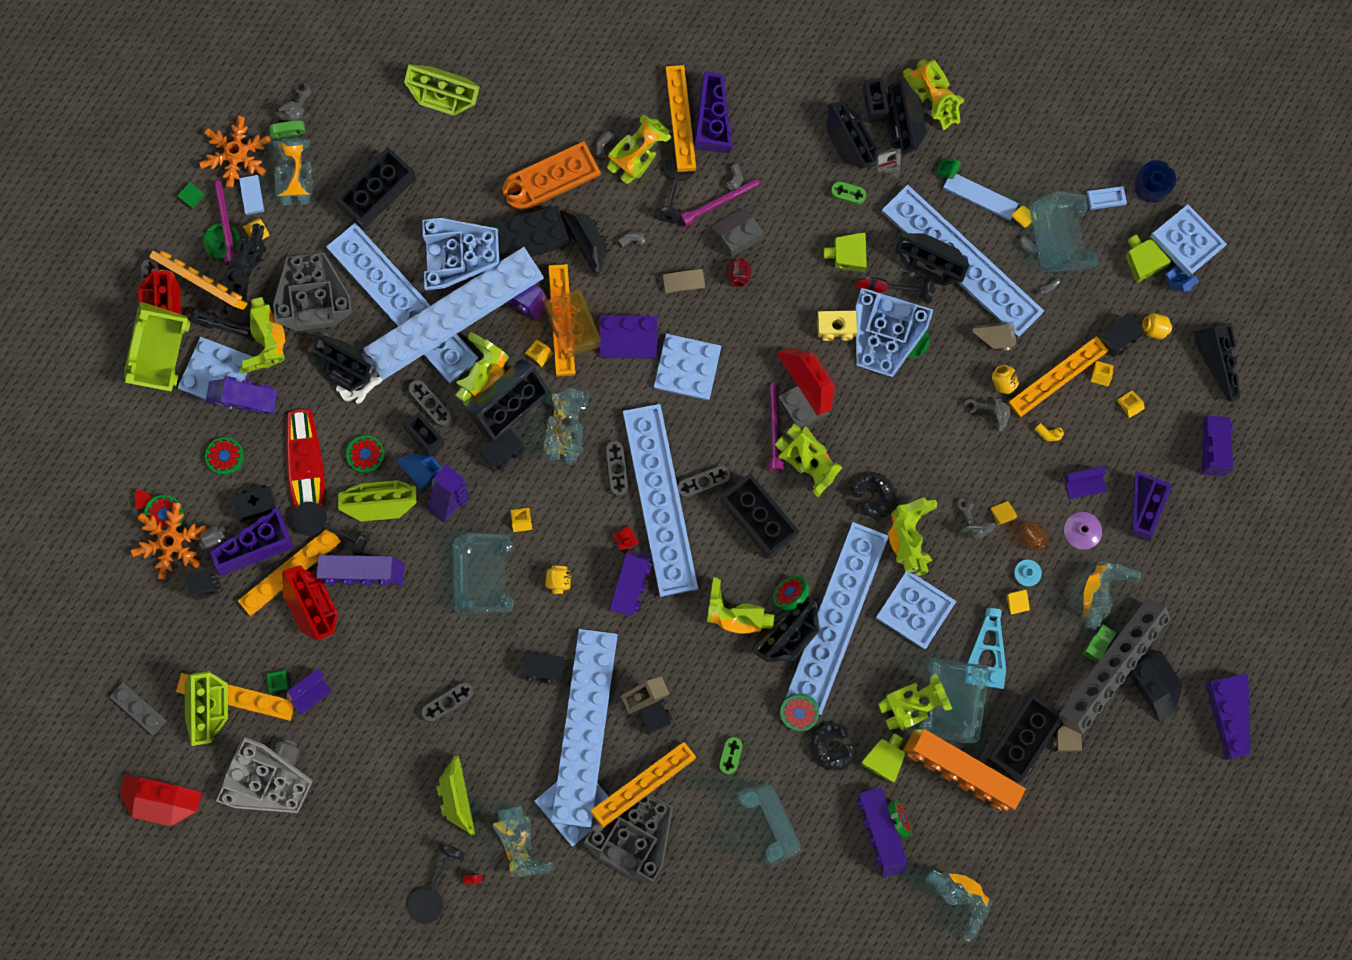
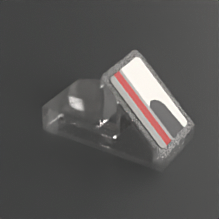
[877,149,901,179]

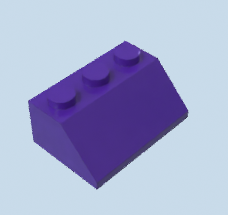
[600,315,657,358]

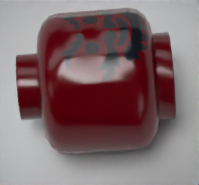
[726,258,751,287]

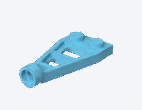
[965,608,1006,689]

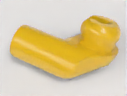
[1034,423,1064,442]

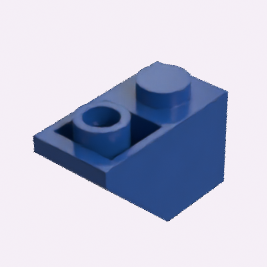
[397,453,442,489]

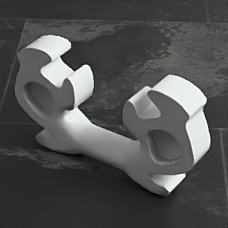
[336,367,383,404]

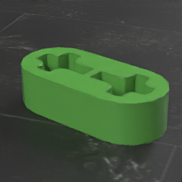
[269,120,305,138]
[831,182,866,205]
[720,737,742,775]

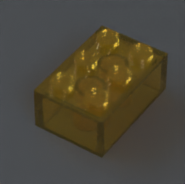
[544,289,601,359]

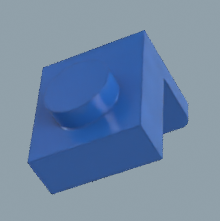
[1165,265,1199,292]

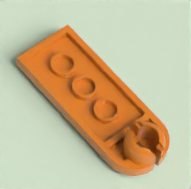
[503,141,601,210]

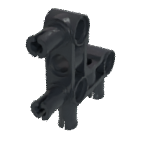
[219,223,267,317]

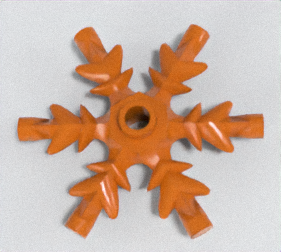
[199,116,271,188]
[131,503,207,580]

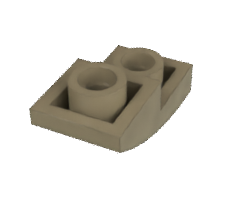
[663,269,705,294]

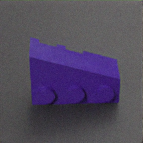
[205,376,278,414]
[1201,416,1233,477]
[1132,471,1172,542]
[610,550,652,616]

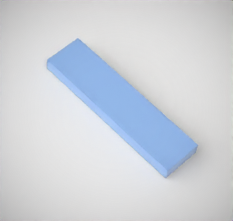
[943,174,1019,221]

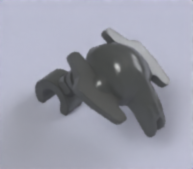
[275,83,312,122]
[964,398,1010,432]
[958,498,996,540]

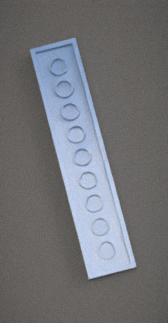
[881,185,1044,339]
[326,223,479,385]
[363,247,544,380]
[623,404,698,597]
[786,522,889,716]
[552,629,618,828]

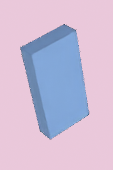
[239,175,265,215]
[1086,186,1127,210]

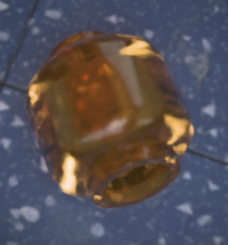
[1020,522,1049,552]

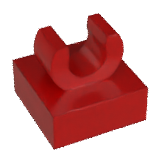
[613,526,638,552]

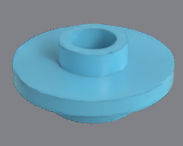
[1014,560,1042,587]

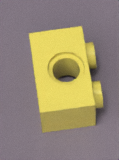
[817,311,857,341]

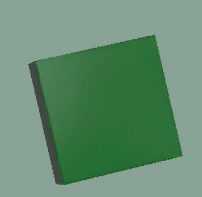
[936,158,961,179]
[178,182,204,209]
[266,670,289,693]

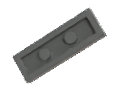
[110,682,167,736]

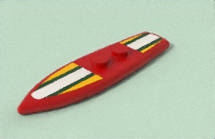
[286,409,325,509]

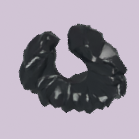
[851,472,896,518]
[809,722,855,771]

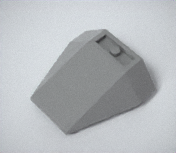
[216,737,313,813]

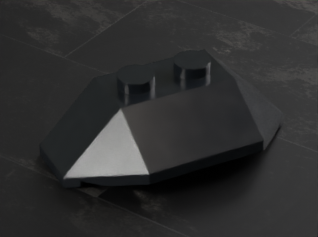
[886,79,927,155]
[826,101,877,169]
[560,208,608,278]
[895,233,970,286]
[309,333,374,392]
[752,597,820,662]
[1128,649,1183,722]

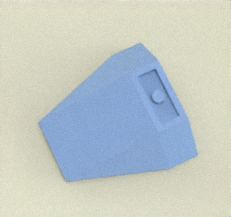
[422,218,499,290]
[856,288,934,377]

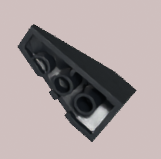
[1194,323,1240,402]

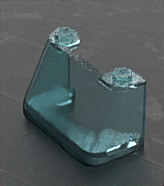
[1030,191,1100,273]
[452,533,514,615]
[920,658,989,743]
[735,783,801,869]

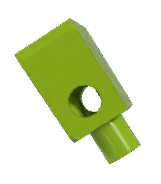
[823,233,867,272]
[1125,235,1171,282]
[860,734,905,784]

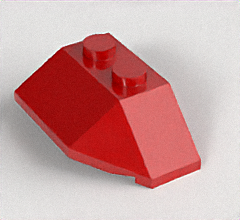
[138,270,181,314]
[776,347,836,416]
[282,565,338,641]
[120,775,202,827]

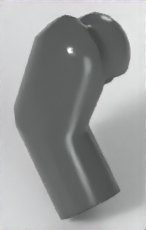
[596,131,615,157]
[726,164,743,191]
[617,231,646,248]
[1018,236,1046,254]

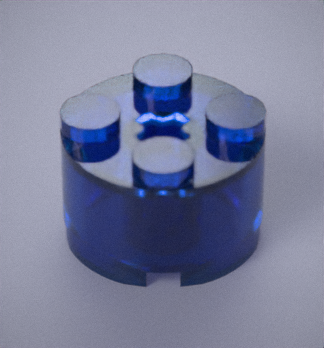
[1134,160,1176,203]

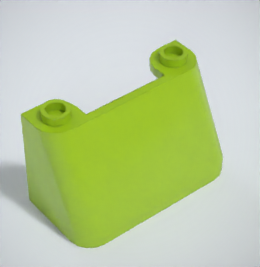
[124,302,190,391]

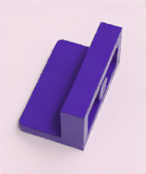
[1064,466,1107,499]
[286,668,331,714]

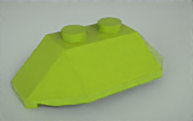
[404,64,480,116]
[338,480,417,522]
[184,671,228,746]
[436,755,475,835]

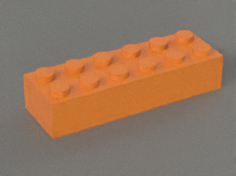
[903,729,1026,811]

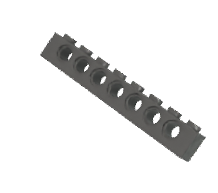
[1059,599,1170,735]

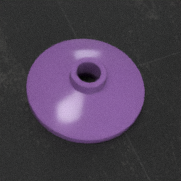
[1064,512,1102,550]

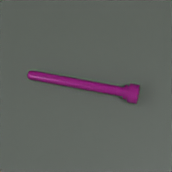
[680,178,760,227]
[214,180,236,266]
[768,382,784,472]

